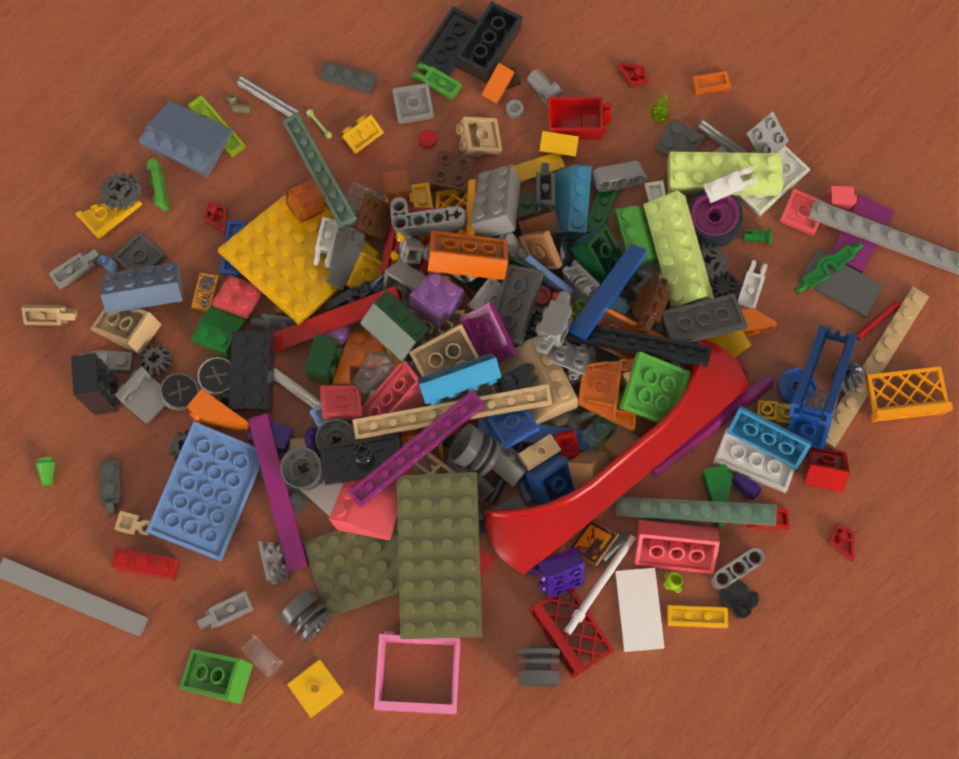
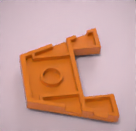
[333,331,400,386]
[578,358,637,432]

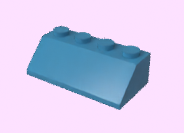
[553,165,592,240]
[417,353,501,405]
[727,406,812,469]

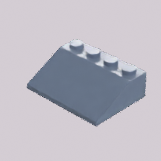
[139,101,234,179]

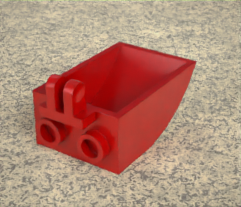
[548,97,611,140]

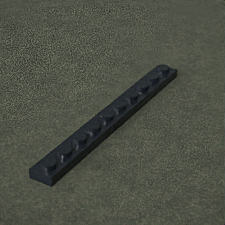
[526,313,712,367]

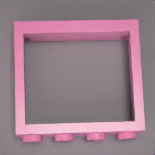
[374,631,460,714]

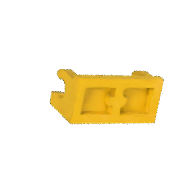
[539,131,579,157]

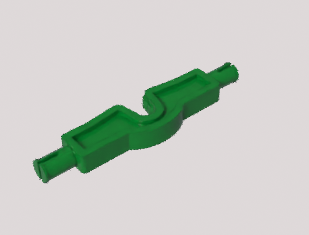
[794,241,863,295]

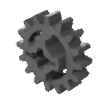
[100,172,142,211]
[700,243,728,283]

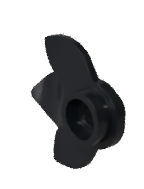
[719,580,759,619]

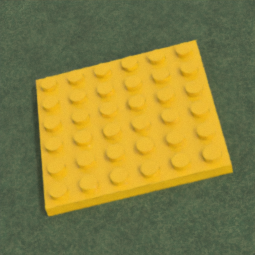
[218,184,379,325]

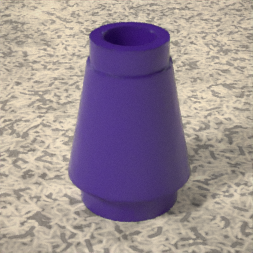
[732,473,762,500]

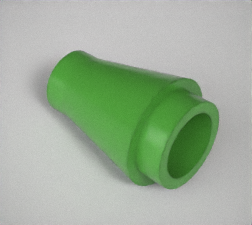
[35,457,56,486]

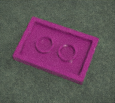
[459,302,518,364]

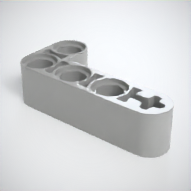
[390,197,467,237]

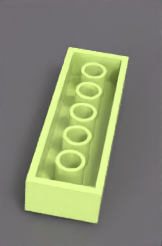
[667,152,783,196]
[643,191,714,306]

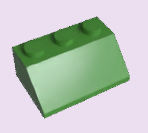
[613,206,659,266]

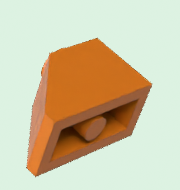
[741,307,777,336]

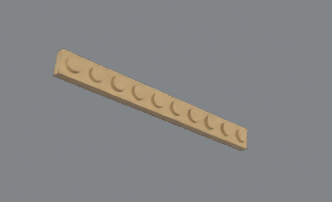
[826,287,929,449]
[353,384,553,440]

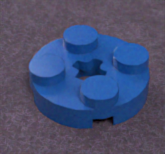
[777,367,817,404]

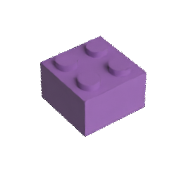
[409,271,464,328]

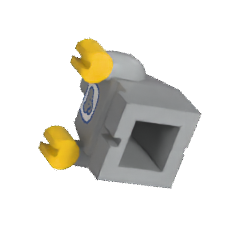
[390,232,424,264]

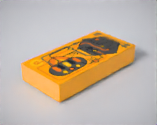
[191,273,219,312]

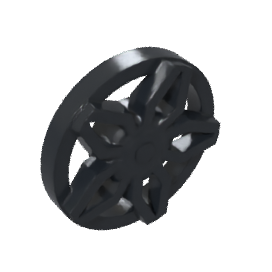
[709,271,740,299]

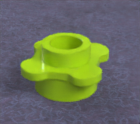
[663,572,683,593]

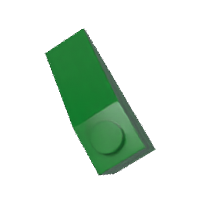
[700,464,733,529]

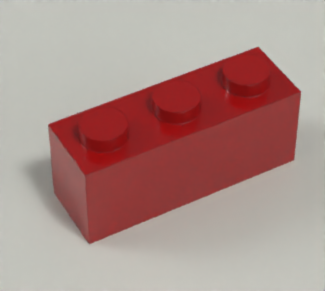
[111,547,179,581]

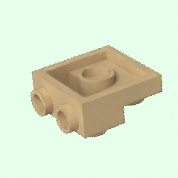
[456,117,503,157]

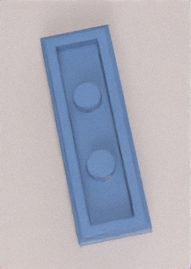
[524,255,574,295]

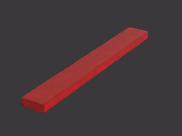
[273,286,403,353]

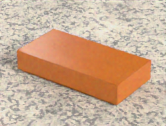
[481,63,515,104]
[691,71,731,95]

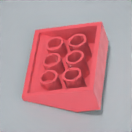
[329,468,417,540]

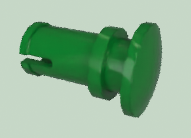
[744,227,772,245]

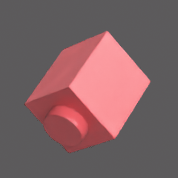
[827,186,857,211]

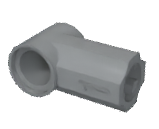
[527,69,563,105]

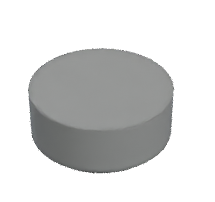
[506,100,524,119]

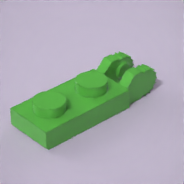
[411,62,462,101]
[146,158,170,211]

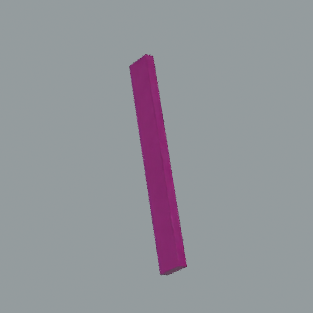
[651,375,774,478]
[348,390,486,507]
[248,414,308,572]

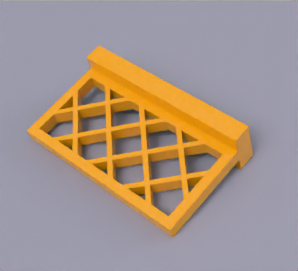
[436,179,478,236]
[865,366,953,422]

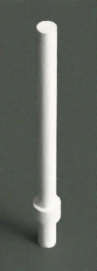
[564,534,636,635]

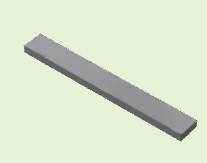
[0,558,149,637]

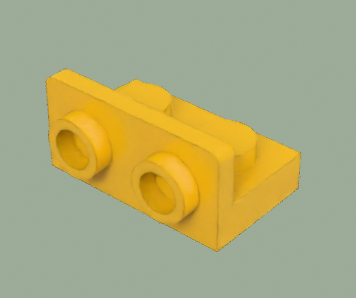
[340,114,384,154]

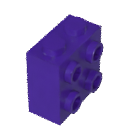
[537,547,585,598]

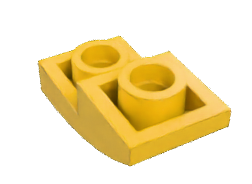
[757,400,791,425]

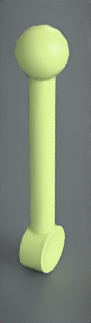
[306,109,332,139]

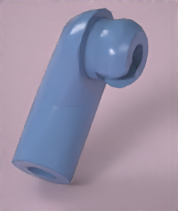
[98,255,118,272]

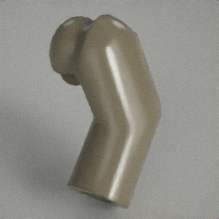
[227,94,251,114]

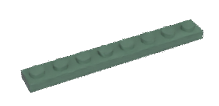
[282,112,357,230]
[615,497,777,526]

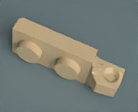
[21,305,78,325]

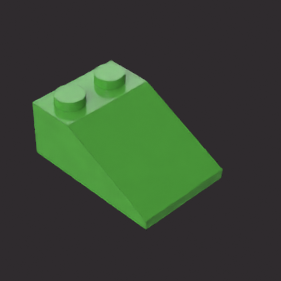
[179,649,253,705]

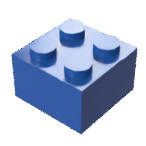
[525,454,574,505]

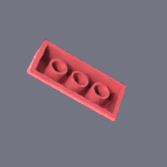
[362,360,425,435]
[634,520,720,574]

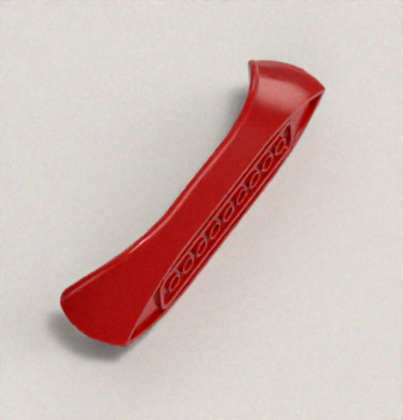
[485,339,748,574]

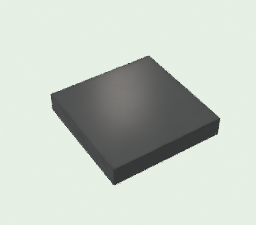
[113,231,167,270]

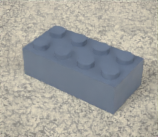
[100,262,183,314]

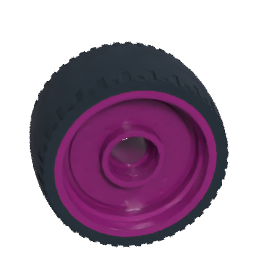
[688,191,743,248]

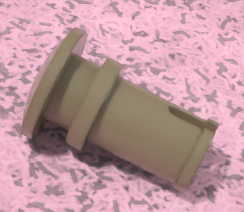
[550,412,570,428]

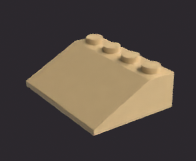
[409,323,497,404]
[498,336,578,425]

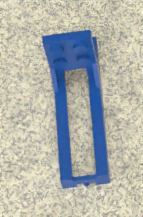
[788,325,858,450]

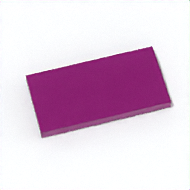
[829,195,894,273]

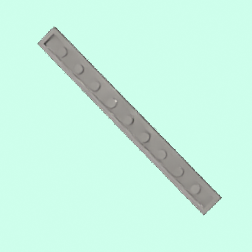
[808,199,959,275]

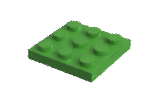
[620,352,691,423]

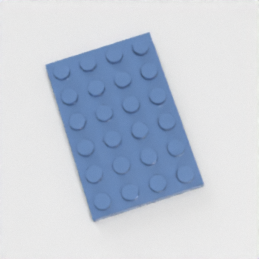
[146,421,260,562]

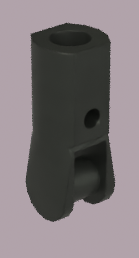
[601,530,628,562]

